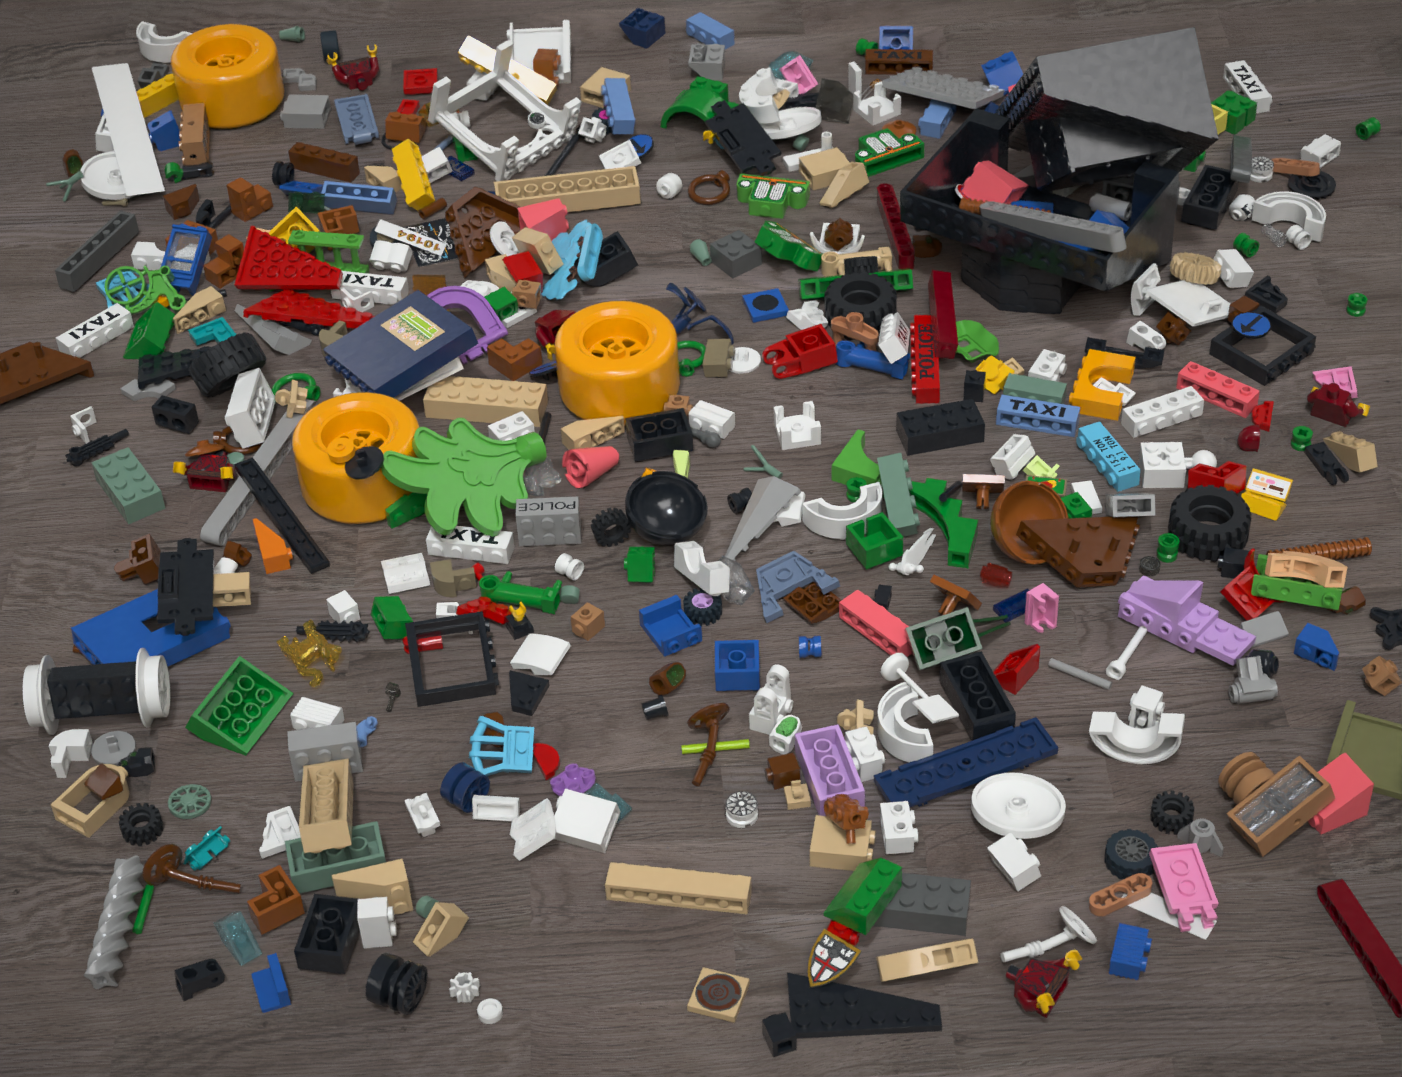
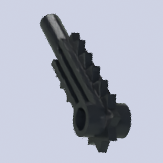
[65,429,129,466]
[296,620,370,642]

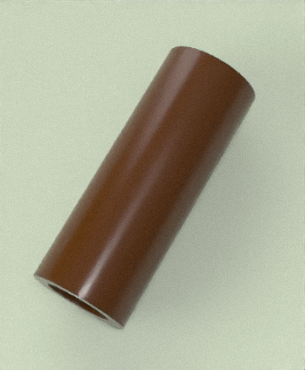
[418,198,447,219]

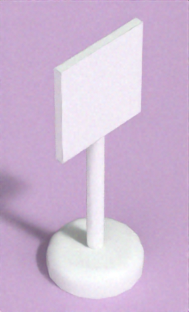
[880,653,959,723]

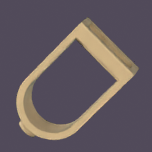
[51,764,129,838]

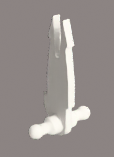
[888,528,936,575]

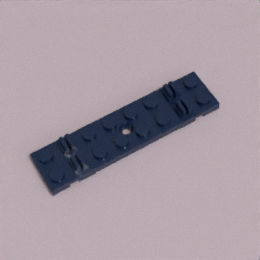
[874,717,1058,808]

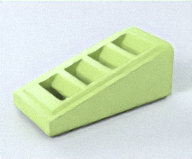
[673,450,690,478]

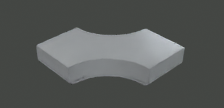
[120,379,176,401]

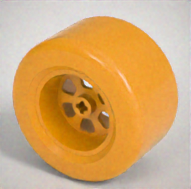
[171,24,284,129]
[555,301,680,426]
[292,392,419,524]

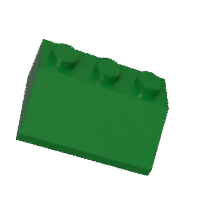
[123,302,175,359]
[823,858,902,935]

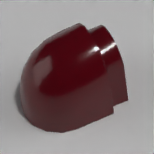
[1237,425,1260,452]

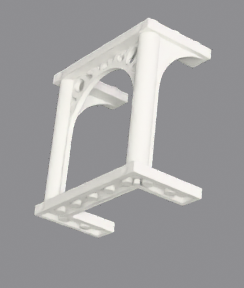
[428,40,581,181]

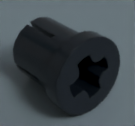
[641,694,669,720]

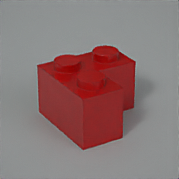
[1188,461,1246,494]

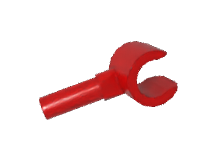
[471,563,484,581]

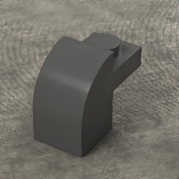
[137,63,170,89]

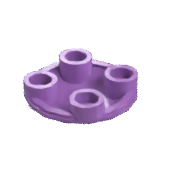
[550,763,596,796]

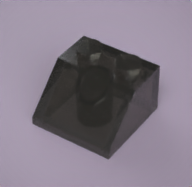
[816,79,853,124]

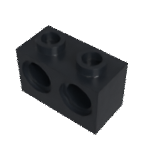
[151,395,199,434]

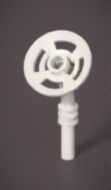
[1001,906,1097,962]

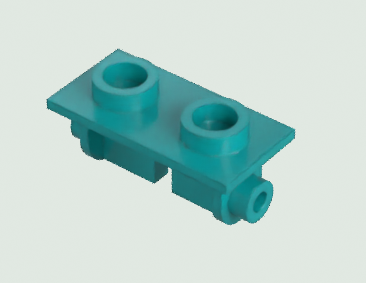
[183,826,230,871]

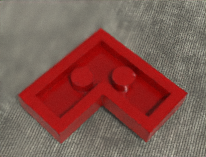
[456,597,511,624]

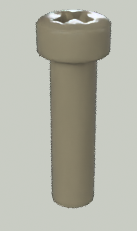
[102,198,128,207]

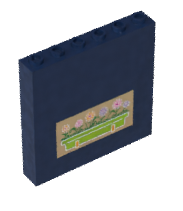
[323,290,479,398]

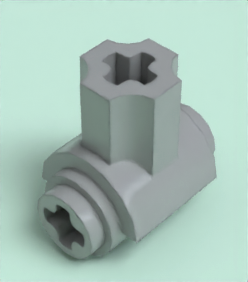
[1229,656,1278,705]

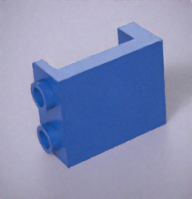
[639,595,702,657]

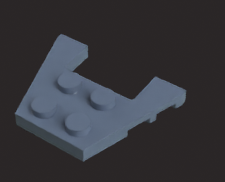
[756,551,840,623]

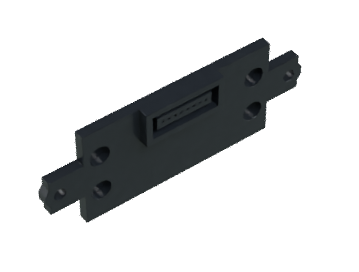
[705,100,782,176]
[157,538,214,636]

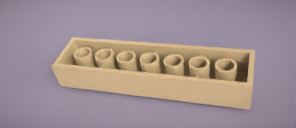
[494,166,641,212]

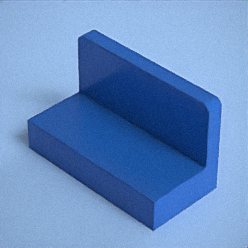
[251,953,291,1013]

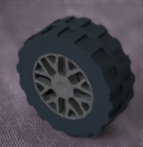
[1104,829,1158,880]

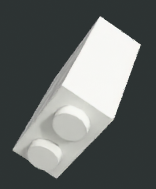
[554,789,621,853]

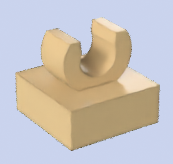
[784,780,811,810]

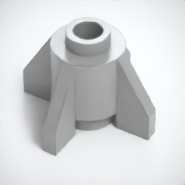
[1177,819,1224,857]

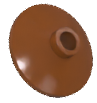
[882,120,916,138]
[185,439,225,457]

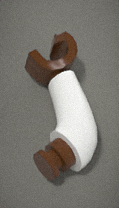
[214,541,252,574]

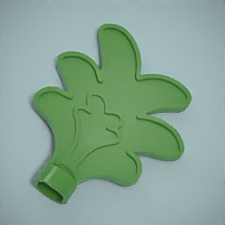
[381,418,546,537]

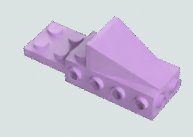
[1118,575,1256,666]

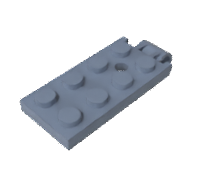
[334,94,379,145]

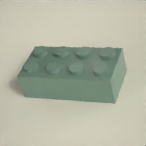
[91,447,166,524]
[285,821,386,894]

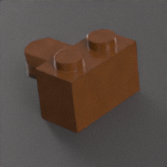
[114,534,161,584]

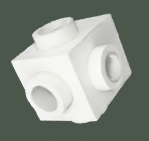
[578,117,607,143]

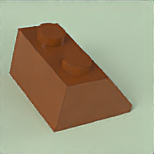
[385,112,427,143]

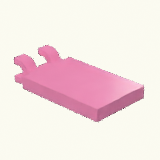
[1149,843,1218,932]

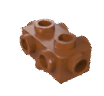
[824,794,869,844]

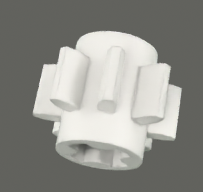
[449,972,480,1003]

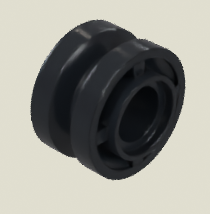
[272,161,295,186]

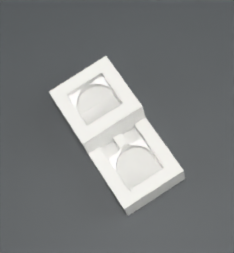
[1093,377,1136,406]

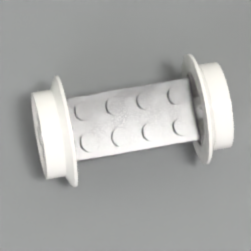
[23,648,170,735]

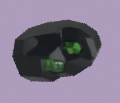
[118,747,155,777]

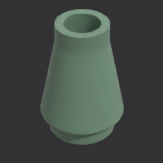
[279,26,305,42]
[690,239,712,266]

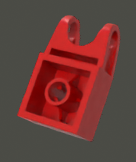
[762,324,838,379]

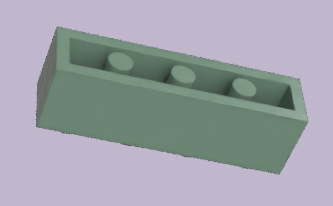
[877,453,920,537]

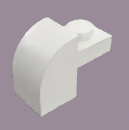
[49,729,93,778]

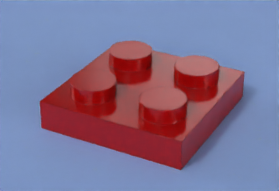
[403,68,438,95]

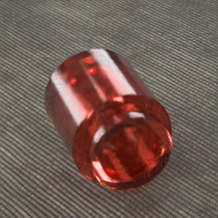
[980,563,1013,588]

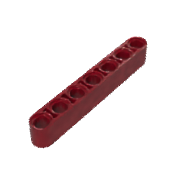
[877,183,915,270]
[1317,879,1402,1018]

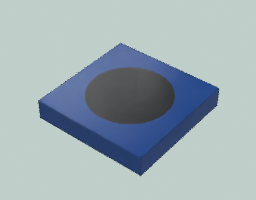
[742,288,789,323]

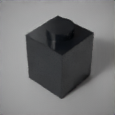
[963,370,986,403]
[1218,547,1249,579]
[762,1012,797,1058]

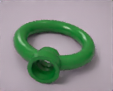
[678,341,706,377]
[271,373,321,402]

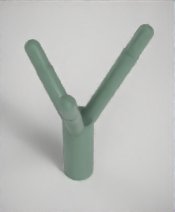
[46,171,84,202]
[743,445,783,479]

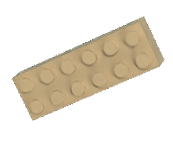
[423,376,548,427]
[299,758,354,853]

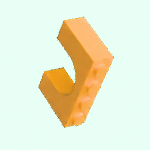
[1069,349,1135,421]

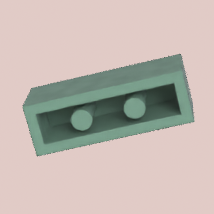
[1003,373,1067,404]

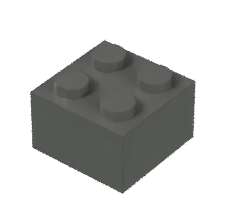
[710,230,762,279]

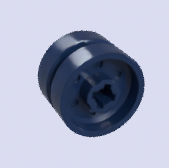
[440,762,490,813]

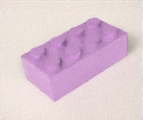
[795,724,865,816]

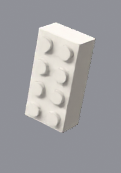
[225,368,275,448]

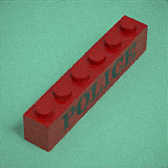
[910,315,940,404]

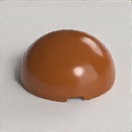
[990,480,1068,564]

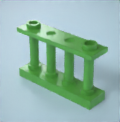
[288,230,369,274]
[1251,554,1342,610]

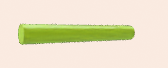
[681,739,750,754]

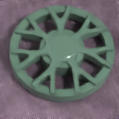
[168,784,211,819]

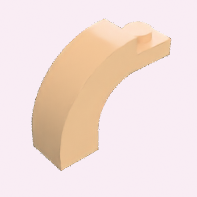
[1265,551,1348,588]

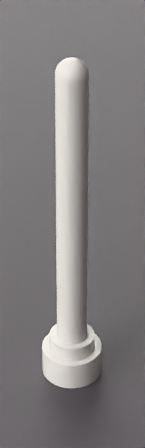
[1106,626,1147,680]

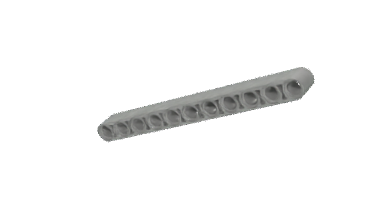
[979,201,1127,252]
[200,399,318,546]

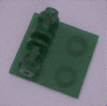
[288,192,325,213]

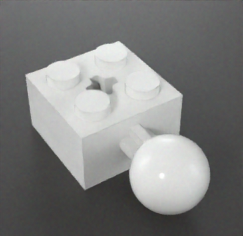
[1139,442,1217,488]

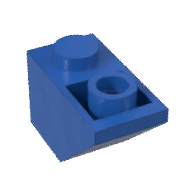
[1294,623,1339,671]

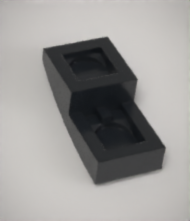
[196,199,215,226]

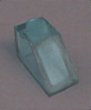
[213,911,263,966]

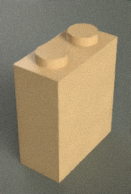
[580,67,631,108]
[799,147,850,190]
[512,227,563,275]
[810,815,876,871]

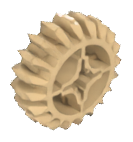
[1170,252,1221,285]

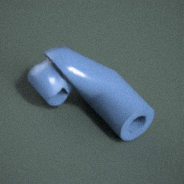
[357,716,378,747]

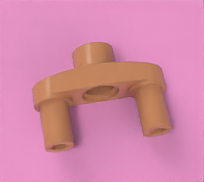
[831,312,879,352]

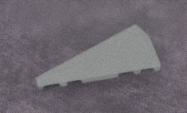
[234,304,312,355]
[724,476,801,565]

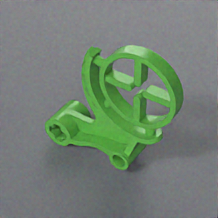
[104,265,187,314]

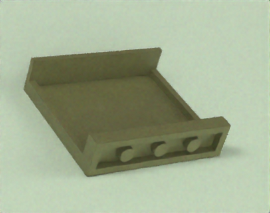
[1326,700,1402,800]

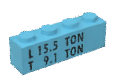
[1076,421,1141,492]

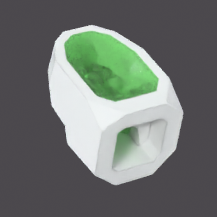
[769,715,802,755]

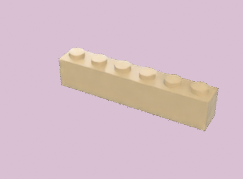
[605,862,752,914]

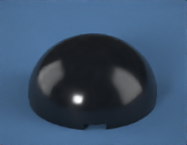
[625,471,708,546]

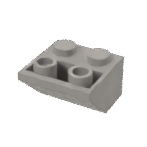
[688,43,725,80]

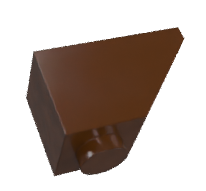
[163,184,200,220]

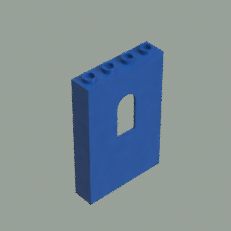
[71,589,231,667]

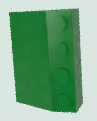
[185,656,293,756]

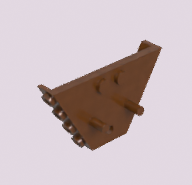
[445,186,520,279]
[0,342,94,404]
[1016,516,1140,587]

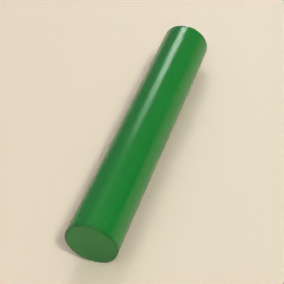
[132,884,154,934]

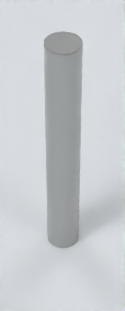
[1048,658,1112,690]

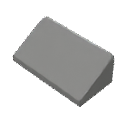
[1240,611,1289,648]

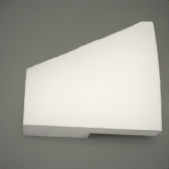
[786,300,828,330]

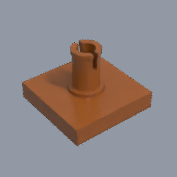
[962,474,1005,509]
[930,575,982,615]

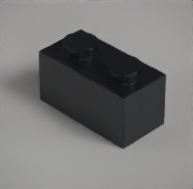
[872,584,892,611]

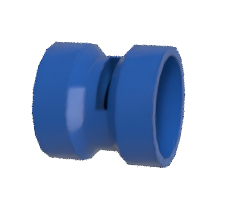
[799,636,821,658]

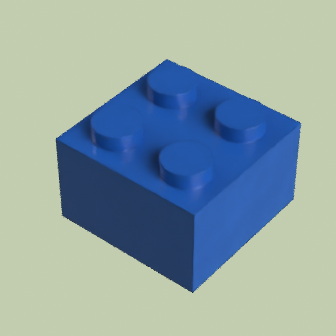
[715,640,760,691]

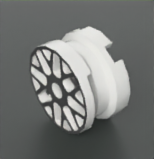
[1250,156,1274,182]
[726,791,758,828]

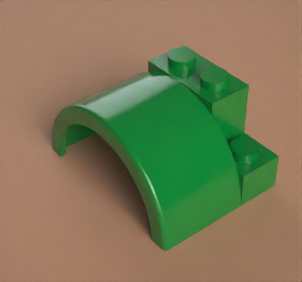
[661,76,739,142]

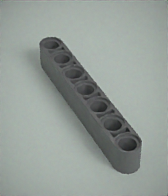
[1230,135,1252,183]

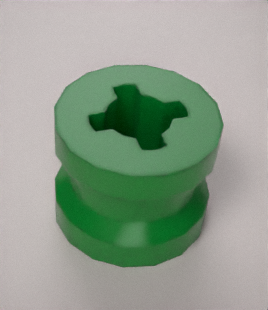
[1346,293,1368,317]
[1291,426,1313,451]
[846,477,867,503]

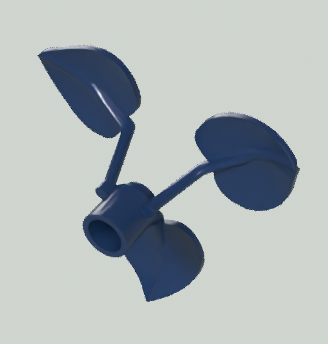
[666,283,734,344]

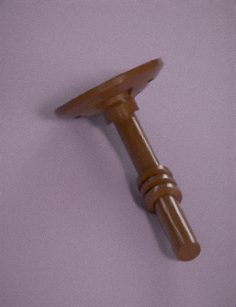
[687,703,730,786]
[142,844,241,893]

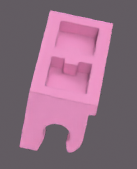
[779,56,818,94]
[1024,583,1059,633]

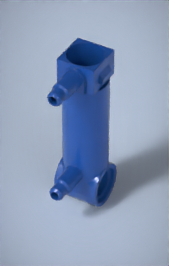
[836,340,911,379]

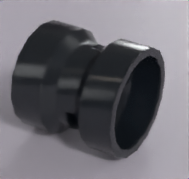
[727,487,752,514]

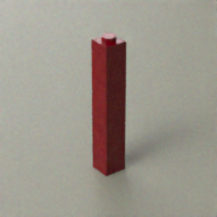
[928,270,958,359]

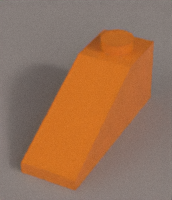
[253,518,293,574]

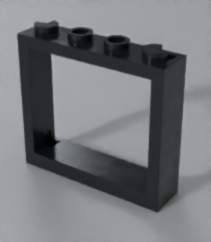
[1209,306,1316,386]
[405,611,499,707]

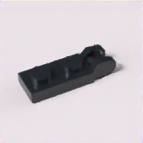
[1304,442,1349,485]

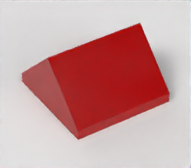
[502,251,543,294]
[993,644,1040,695]

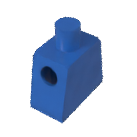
[147,110,180,151]

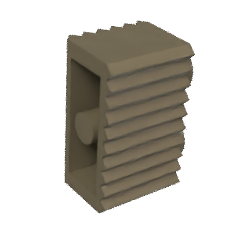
[703,339,735,378]

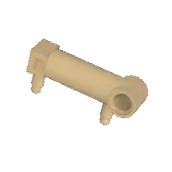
[821,247,892,276]

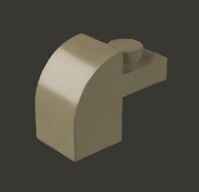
[319,320,347,357]
[430,559,477,598]

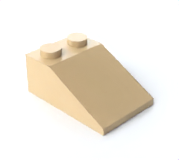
[332,859,413,915]

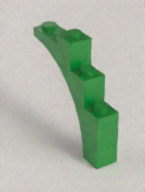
[883,478,978,569]

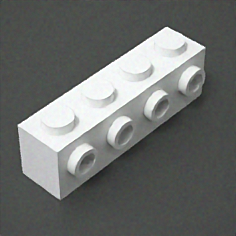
[1121,386,1204,438]

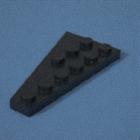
[138,346,211,389]

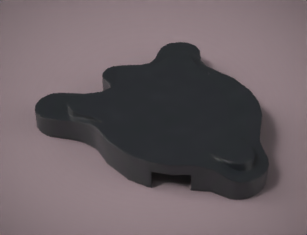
[1370,607,1402,650]

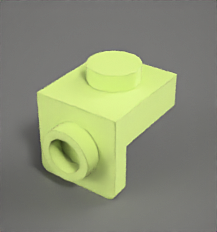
[1023,456,1060,478]

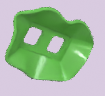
[956,320,999,363]

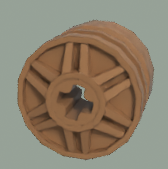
[1218,752,1275,805]

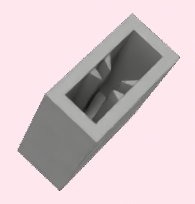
[280,95,331,129]
[1105,493,1155,517]

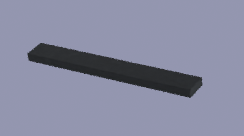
[235,457,330,574]

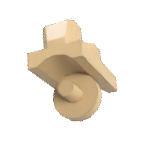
[275,380,308,418]
[837,699,874,735]

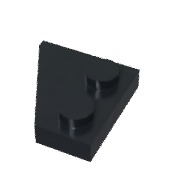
[1245,275,1288,313]
[509,670,550,716]

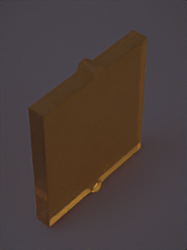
[412,274,448,296]

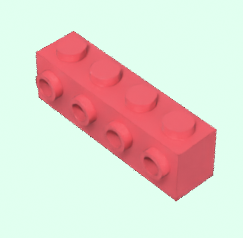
[1177,361,1260,418]
[839,590,912,657]

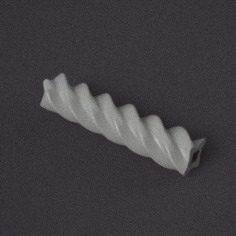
[84,855,144,989]

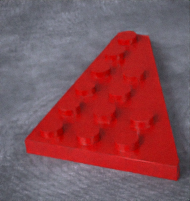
[234,226,343,289]
[243,289,375,328]

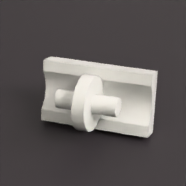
[404,793,440,837]

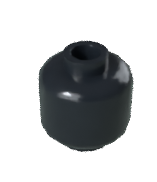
[1245,649,1279,678]

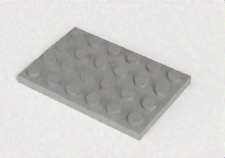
[882,67,1004,109]

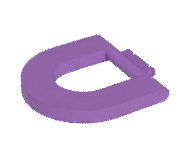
[427,286,508,365]

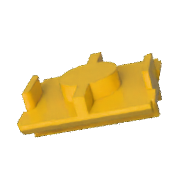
[975,355,1015,394]

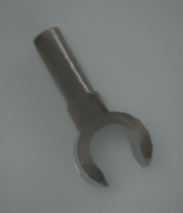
[385,682,401,712]

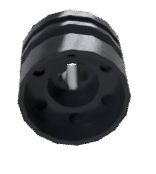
[365,952,428,1015]

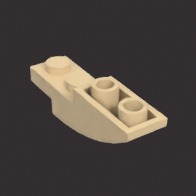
[876,938,978,982]

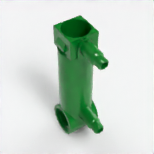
[479,571,562,614]

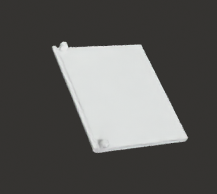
[1142,280,1230,327]

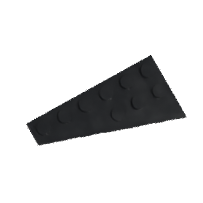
[787,972,942,1039]

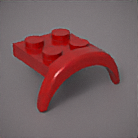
[1220,548,1286,621]

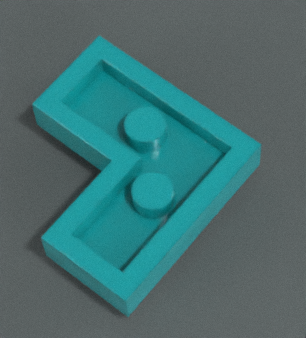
[188,317,236,345]

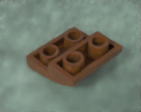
[783,582,841,624]

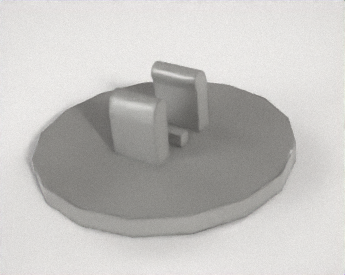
[91,731,136,765]

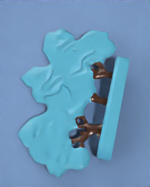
[542,219,603,300]

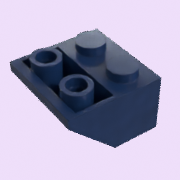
[619,8,666,49]

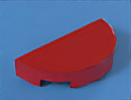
[1251,401,1274,432]
[533,743,560,780]

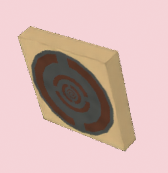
[687,967,750,1023]

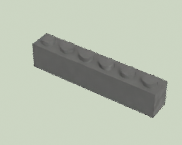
[55,210,139,292]

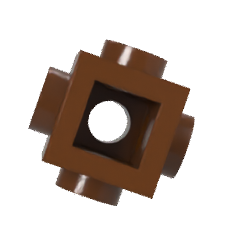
[824,218,853,251]
[1156,312,1191,345]

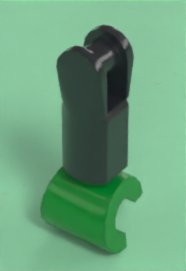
[164,162,214,183]

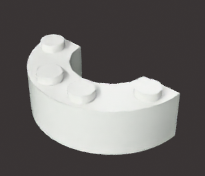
[136,22,193,64]
[739,67,780,124]
[1252,192,1326,242]
[802,482,882,540]
[878,682,933,762]
[1089,712,1185,764]

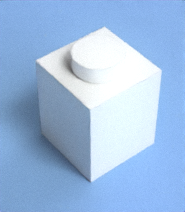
[326,590,360,624]

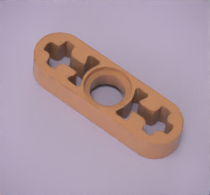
[1272,158,1320,176]
[1089,873,1152,916]

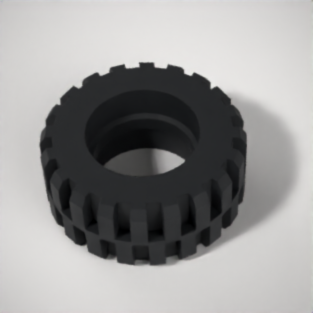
[825,272,897,338]
[189,332,266,397]
[1168,485,1251,562]

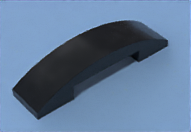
[1084,337,1165,369]

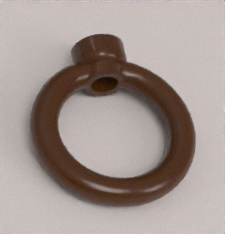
[688,170,730,205]
[213,426,266,455]

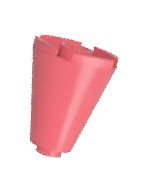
[562,446,619,488]

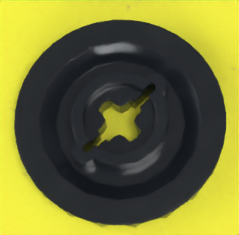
[1288,171,1336,200]

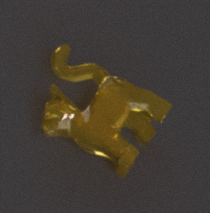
[276,619,342,687]

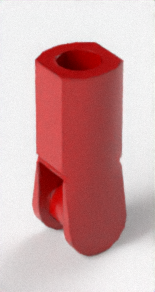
[403,636,443,654]

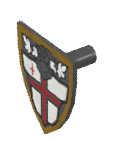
[808,929,862,988]

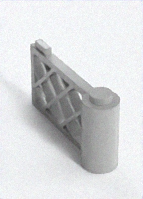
[1089,193,1132,221]

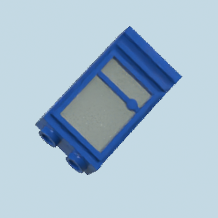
[161,224,212,296]

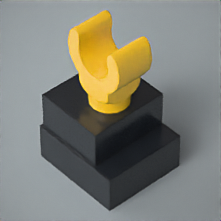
[506,602,534,640]

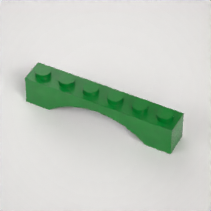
[798,268,913,299]

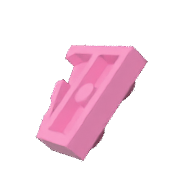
[1313,366,1358,398]

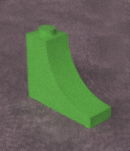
[832,429,883,488]

